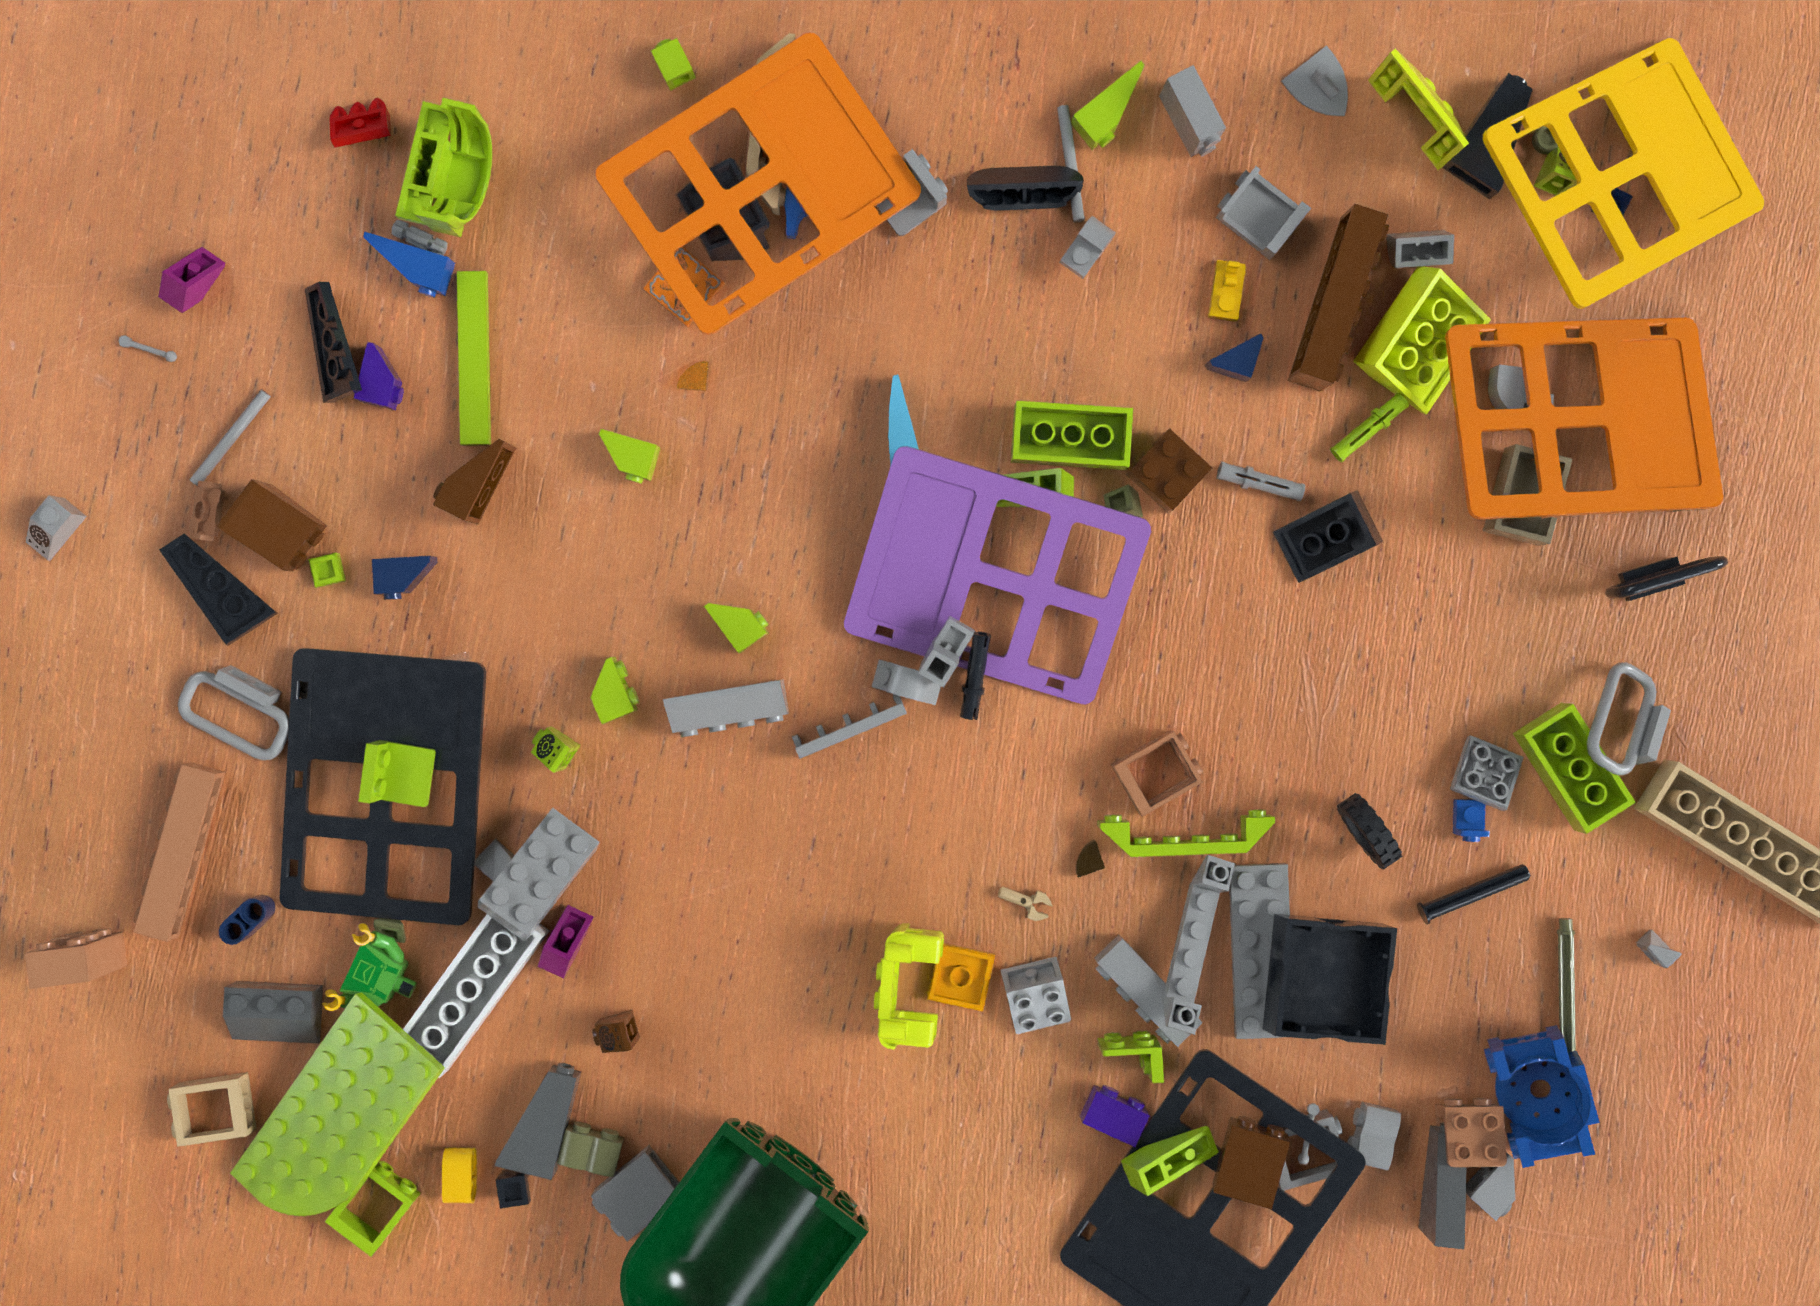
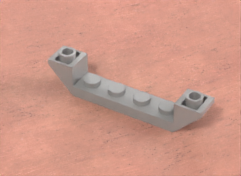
[1163,855,1235,1035]

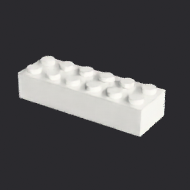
[403,914,550,1078]

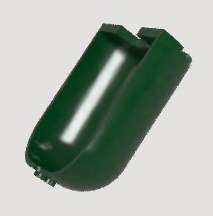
[620,1118,869,1306]

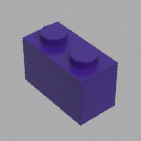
[1080,1085,1150,1147]

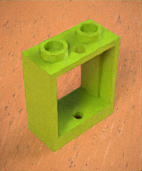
[325,1161,421,1257]

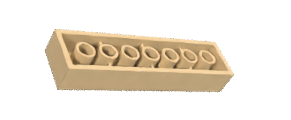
[1634,760,1820,924]

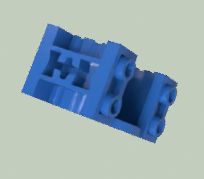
[1484,1025,1600,1168]

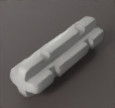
[392,220,448,255]

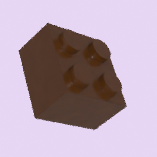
[1126,428,1212,513]

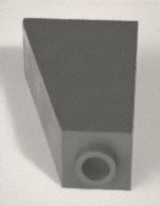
[495,1063,581,1180]
[1418,1122,1466,1249]

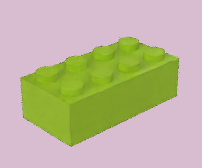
[1011,401,1133,470]
[1512,703,1636,834]

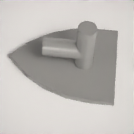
[1281,46,1348,116]

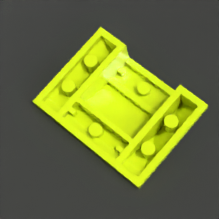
[1368,48,1469,170]

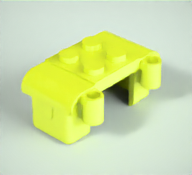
[874,923,944,1050]

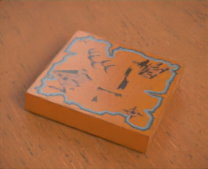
[643,246,725,327]

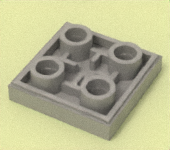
[1450,735,1524,811]

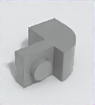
[1059,216,1116,279]
[1488,365,1554,409]
[918,616,975,688]
[872,659,941,705]

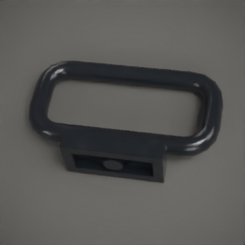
[1605,556,1728,601]

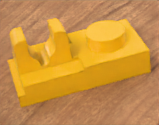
[1208,260,1246,322]

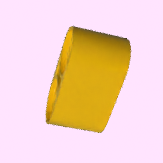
[442,1148,477,1203]

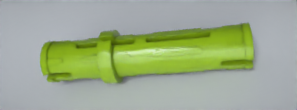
[1330,393,1409,463]

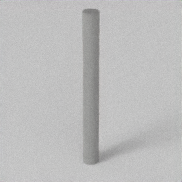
[1057,105,1085,222]
[189,389,271,486]

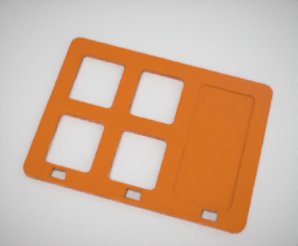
[595,32,921,335]
[1445,317,1723,520]

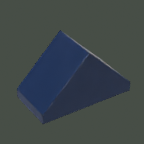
[1205,334,1264,382]

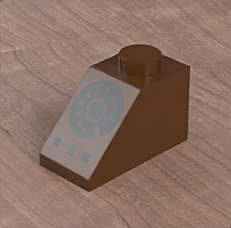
[592,1010,640,1053]

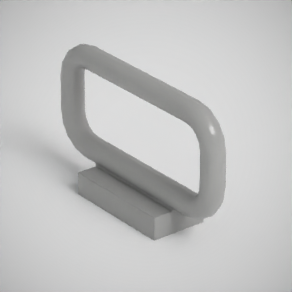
[1587,662,1671,775]
[177,665,289,761]

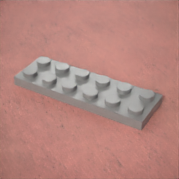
[1229,863,1290,1039]

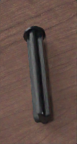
[1417,864,1531,925]

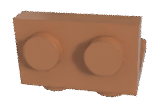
[1435,1098,1507,1167]

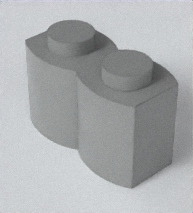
[1347,1101,1401,1170]

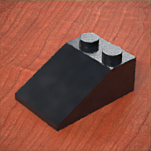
[1273,490,1383,583]

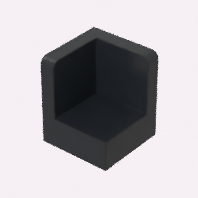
[496,1169,531,1209]

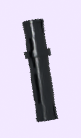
[960,631,991,720]

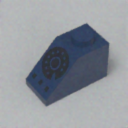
[372,556,438,600]

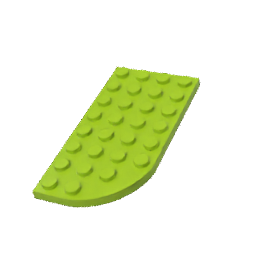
[230,992,445,1216]

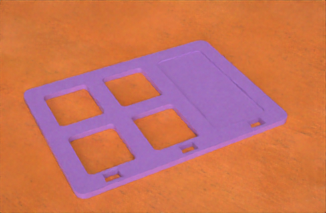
[844,446,1151,704]

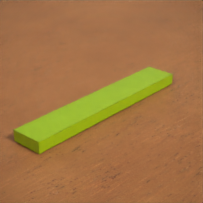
[457,271,491,446]

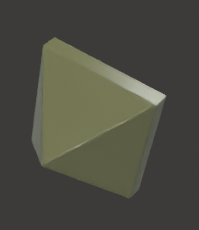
[373,918,406,943]

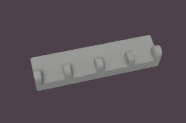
[792,694,907,759]

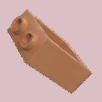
[1111,730,1203,817]

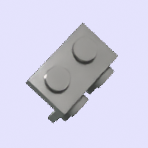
[876,149,948,236]

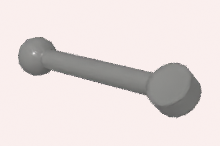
[119,335,177,362]
[1298,1103,1320,1164]

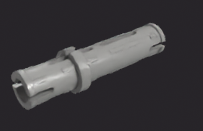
[1216,461,1306,501]

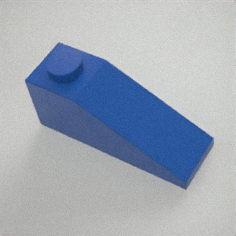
[363,232,455,298]

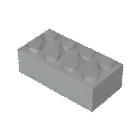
[478,808,600,942]

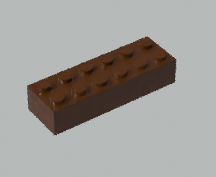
[1288,204,1389,391]

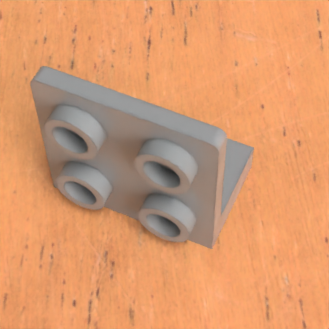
[1001,957,1071,1034]

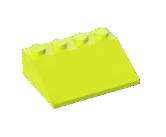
[1353,266,1491,415]

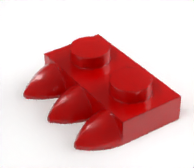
[329,97,391,148]

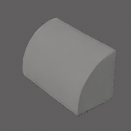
[1387,230,1454,268]

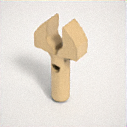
[998,887,1052,921]

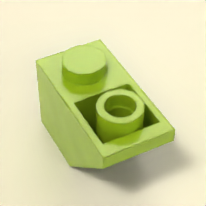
[590,657,639,724]

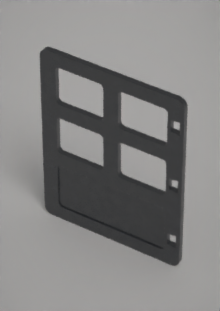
[280,648,486,926]
[1060,1049,1366,1306]

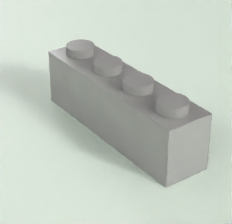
[1094,935,1202,1047]

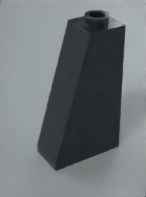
[1442,73,1533,199]

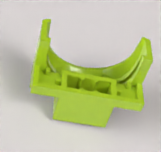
[395,98,492,238]

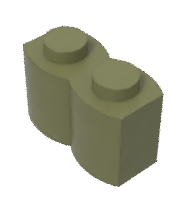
[557,1122,624,1177]

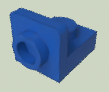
[1453,799,1490,842]

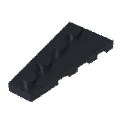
[305,282,362,403]
[159,534,278,646]

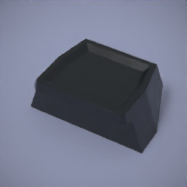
[675,158,770,262]

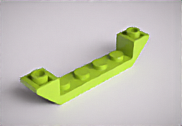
[1097,810,1275,857]

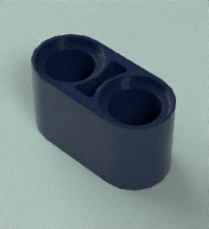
[219,895,276,945]

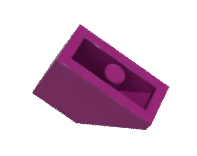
[158,247,225,313]
[537,905,594,979]

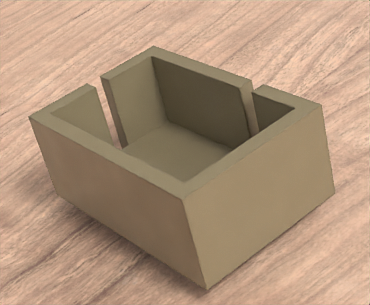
[1483,444,1572,546]

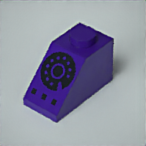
[354,342,404,410]

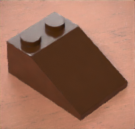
[433,439,516,525]

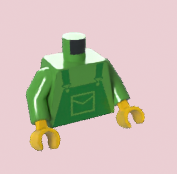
[322,923,417,1011]

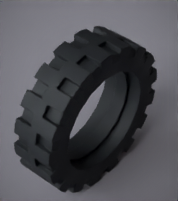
[1337,793,1403,870]

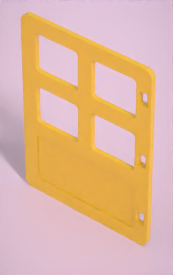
[1483,38,1764,309]

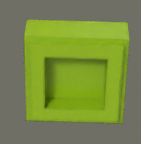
[308,553,346,588]

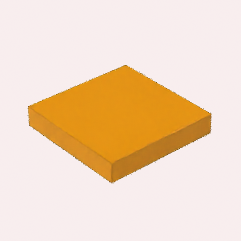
[927,943,995,1011]

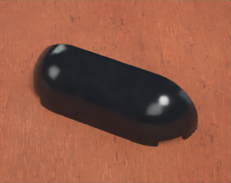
[967,166,1084,211]

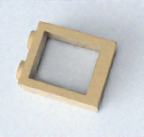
[167,1072,257,1147]

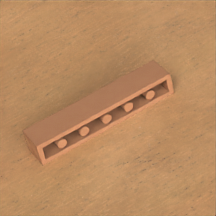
[133,763,226,942]

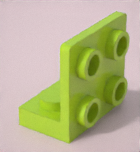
[358,740,436,807]
[1097,1031,1164,1083]

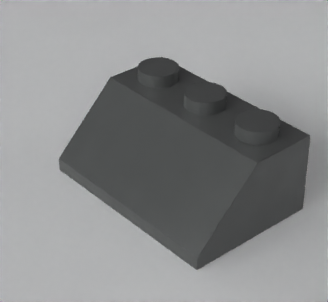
[223,981,323,1044]

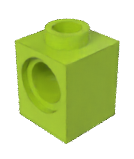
[651,38,696,91]

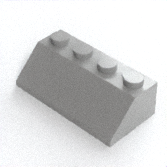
[663,679,789,737]

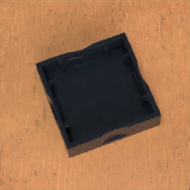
[1262,914,1397,1045]

